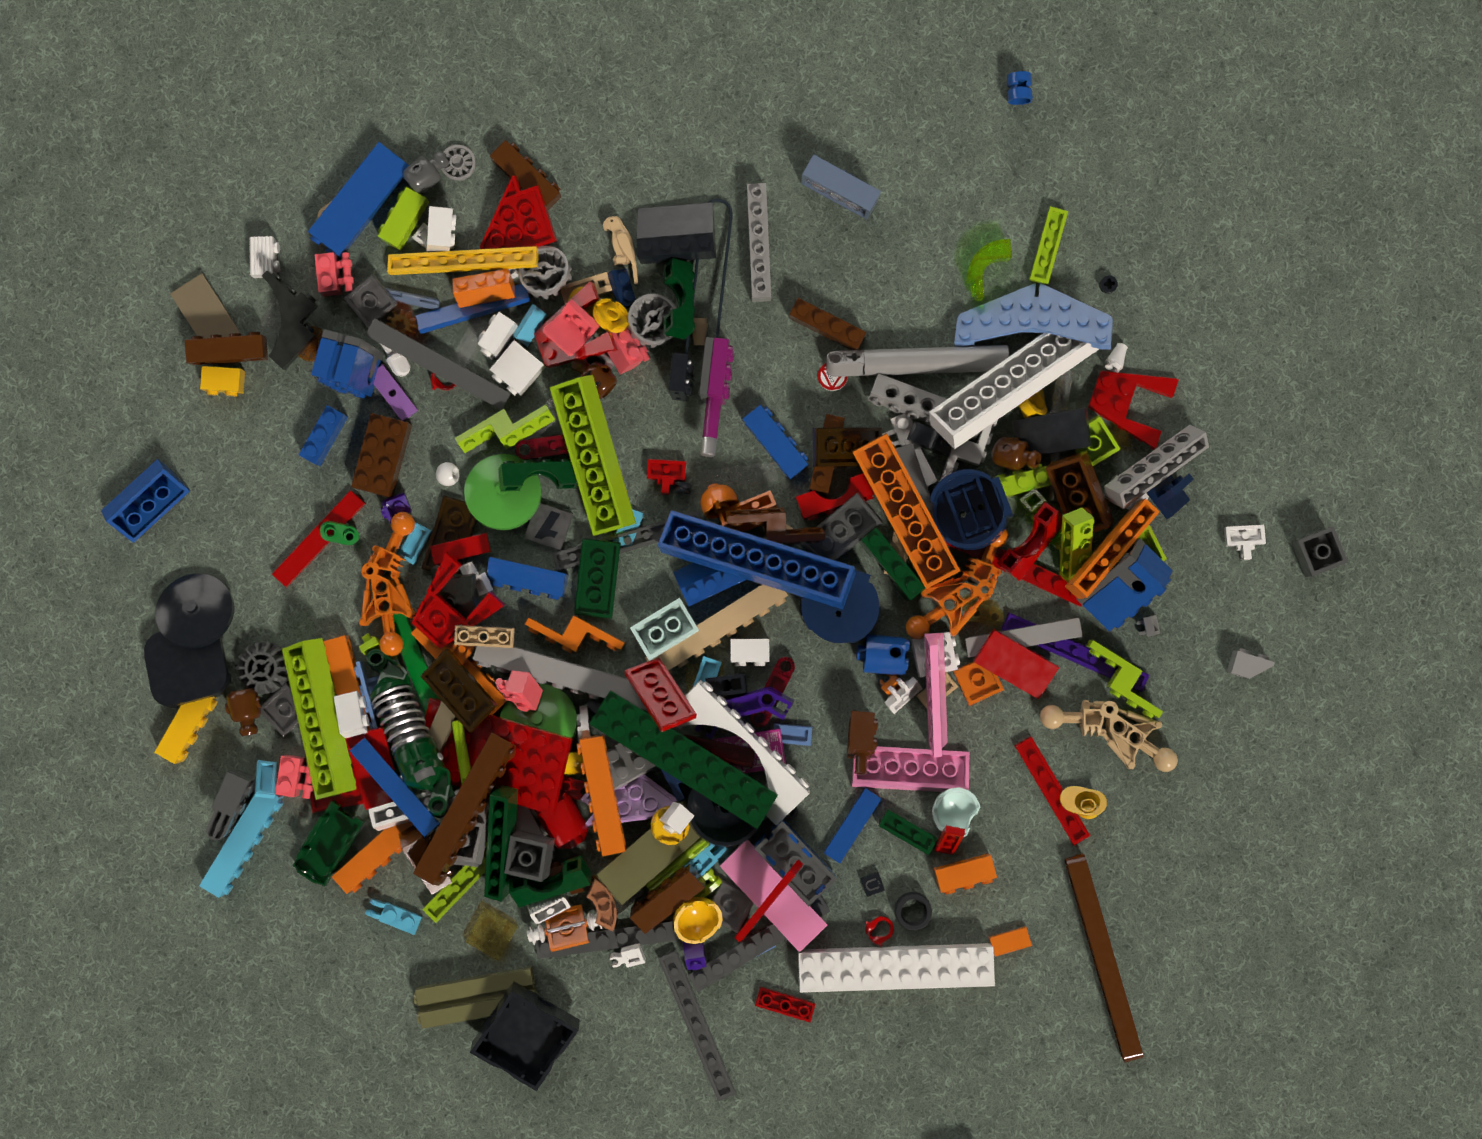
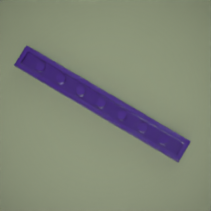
[1001,612,1149,692]

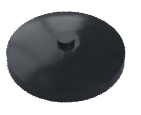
[155,573,234,649]
[686,788,760,847]

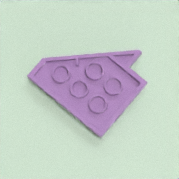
[581,775,678,827]

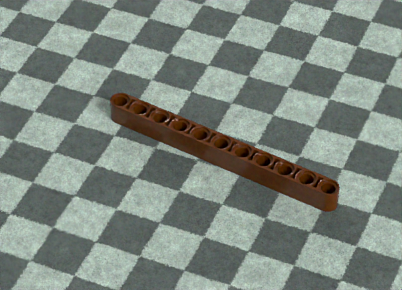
[1064,853,1143,1063]

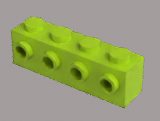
[980,464,1052,505]
[1059,508,1094,583]

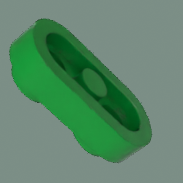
[320,521,359,545]

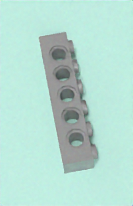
[747,183,771,302]
[868,373,979,440]
[1104,425,1209,509]

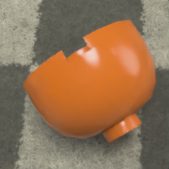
[700,483,740,519]

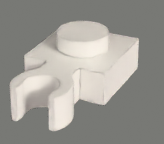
[609,943,646,967]

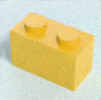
[200,366,245,397]

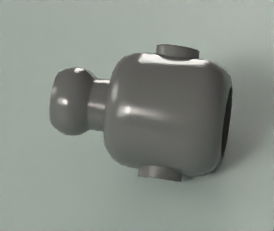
[403,151,449,195]

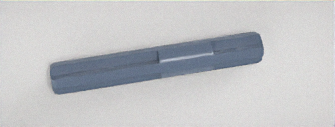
[386,288,440,310]

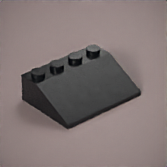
[637,202,716,264]

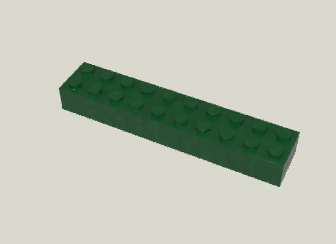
[589,690,778,829]

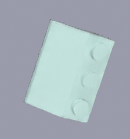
[630,598,699,661]

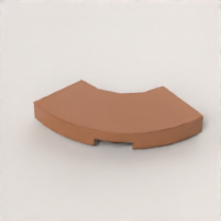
[586,879,617,932]

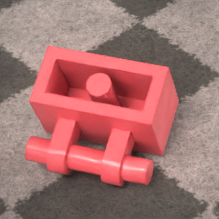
[315,252,354,297]
[607,328,650,374]
[495,670,543,712]
[275,755,313,799]

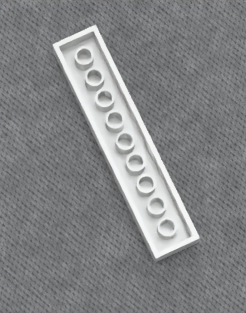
[929,333,1099,449]
[798,943,995,993]

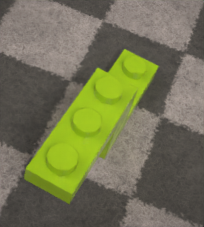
[455,404,555,453]
[1085,640,1163,719]

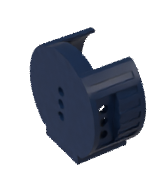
[930,469,1014,550]
[800,570,879,643]

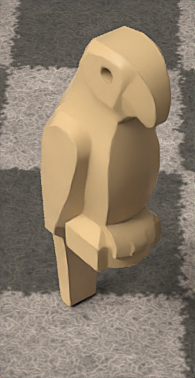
[603,216,638,285]

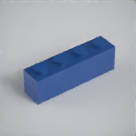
[742,405,809,480]

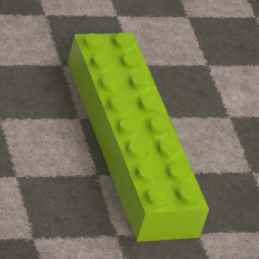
[550,375,636,536]
[282,638,357,800]

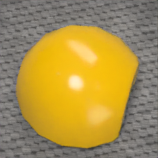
[673,897,723,944]

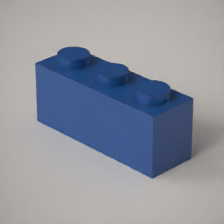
[299,405,348,466]

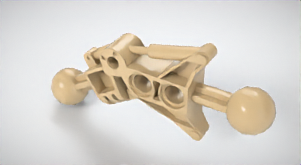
[1040,700,1178,772]

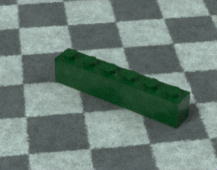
[484,784,518,902]

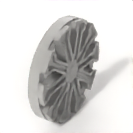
[441,145,476,181]

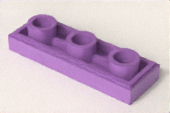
[368,365,418,421]

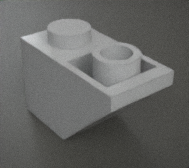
[1226,648,1275,679]

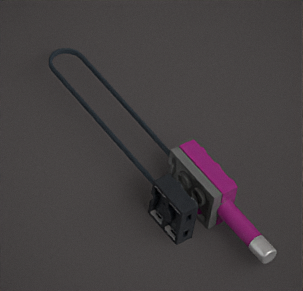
[669,198,734,457]

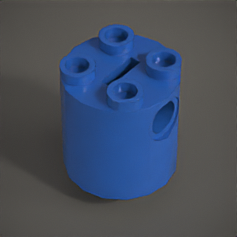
[856,634,909,676]

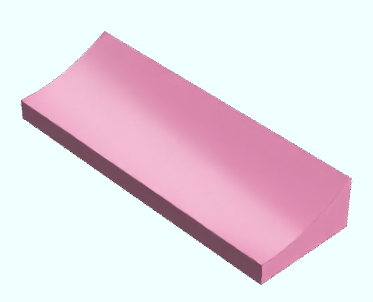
[924,633,948,757]
[852,746,970,792]
[720,840,827,952]

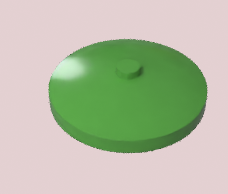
[464,454,542,530]
[500,684,577,741]

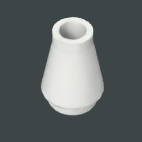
[1105,343,1128,373]

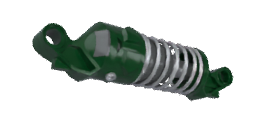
[367,649,456,818]

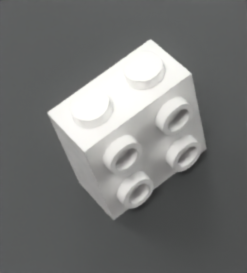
[478,312,518,360]
[490,340,545,396]
[911,632,960,677]

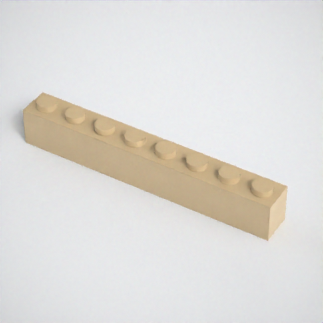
[645,584,788,674]

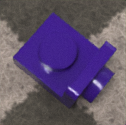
[381,492,412,523]

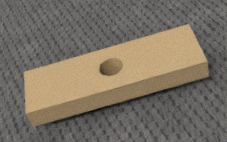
[454,625,515,648]

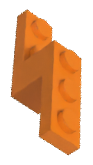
[525,616,625,653]

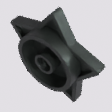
[431,565,480,619]

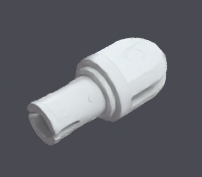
[381,344,410,377]

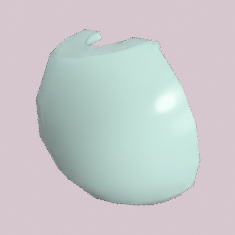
[932,787,980,837]

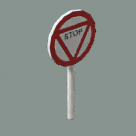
[818,363,848,391]

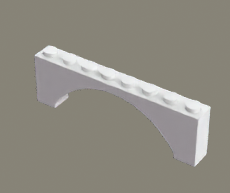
[677,680,810,825]

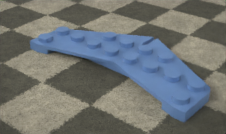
[954,283,1113,350]

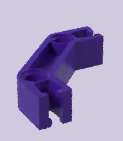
[695,687,794,739]

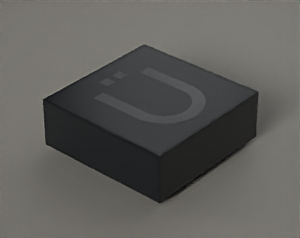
[860,872,885,897]

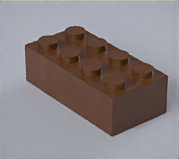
[351,413,412,498]
[1045,450,1114,533]

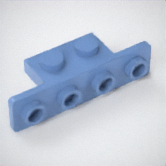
[354,660,390,729]

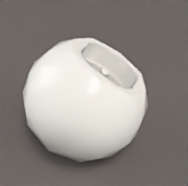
[435,462,459,486]

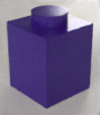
[683,941,707,970]

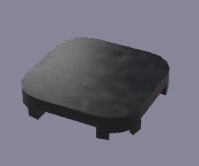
[144,632,231,708]

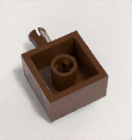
[847,711,878,775]

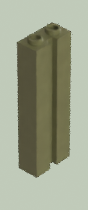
[596,799,700,905]
[413,966,537,1029]

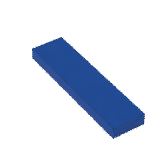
[823,788,881,863]

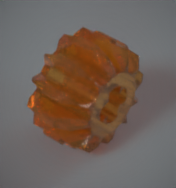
[386,309,418,338]

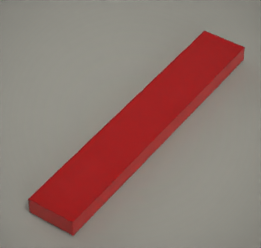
[272,490,366,587]
[1014,736,1090,846]
[735,860,803,942]

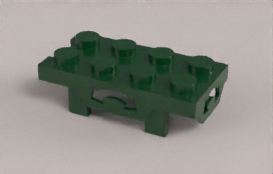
[293,800,365,887]

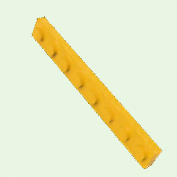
[387,246,539,275]

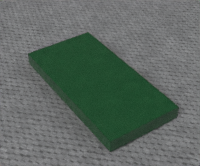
[574,538,621,619]

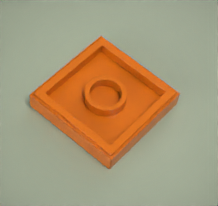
[953,661,1004,706]

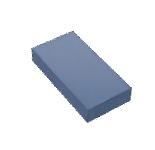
[774,723,812,746]

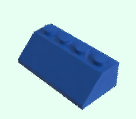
[101,459,190,543]
[487,557,569,600]
[673,563,747,607]

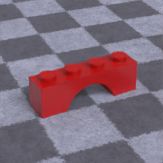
[796,473,875,521]
[997,502,1063,581]

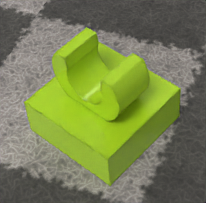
[359,633,381,656]

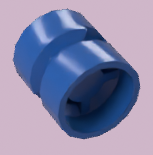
[1007,71,1033,105]

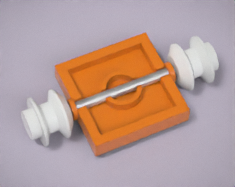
[527,904,602,952]

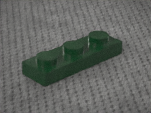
[878,809,938,855]

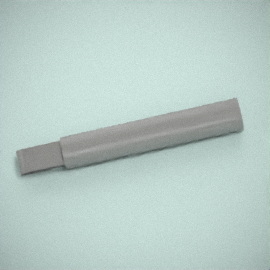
[826,345,1009,377]

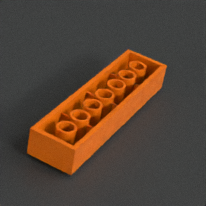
[852,433,960,589]

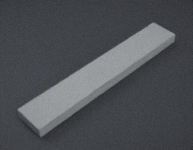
[964,617,1083,657]

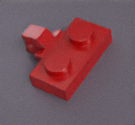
[647,459,686,495]

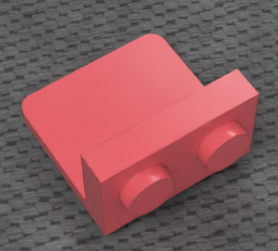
[543,299,600,356]

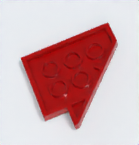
[480,175,557,249]

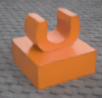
[879,674,901,695]

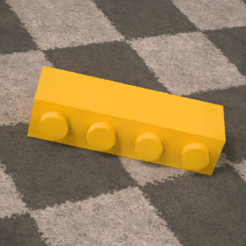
[154,696,217,764]

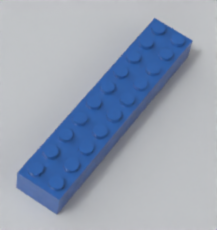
[658,510,856,609]

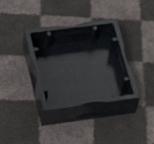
[470,981,580,1091]

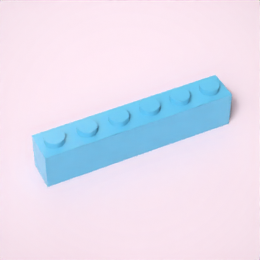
[199,795,284,898]

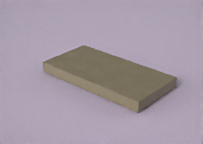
[170,273,243,339]

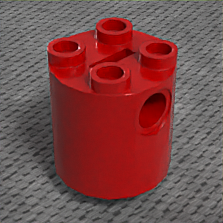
[536,793,589,849]

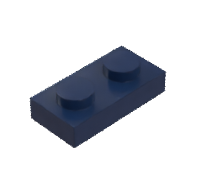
[607,269,636,308]

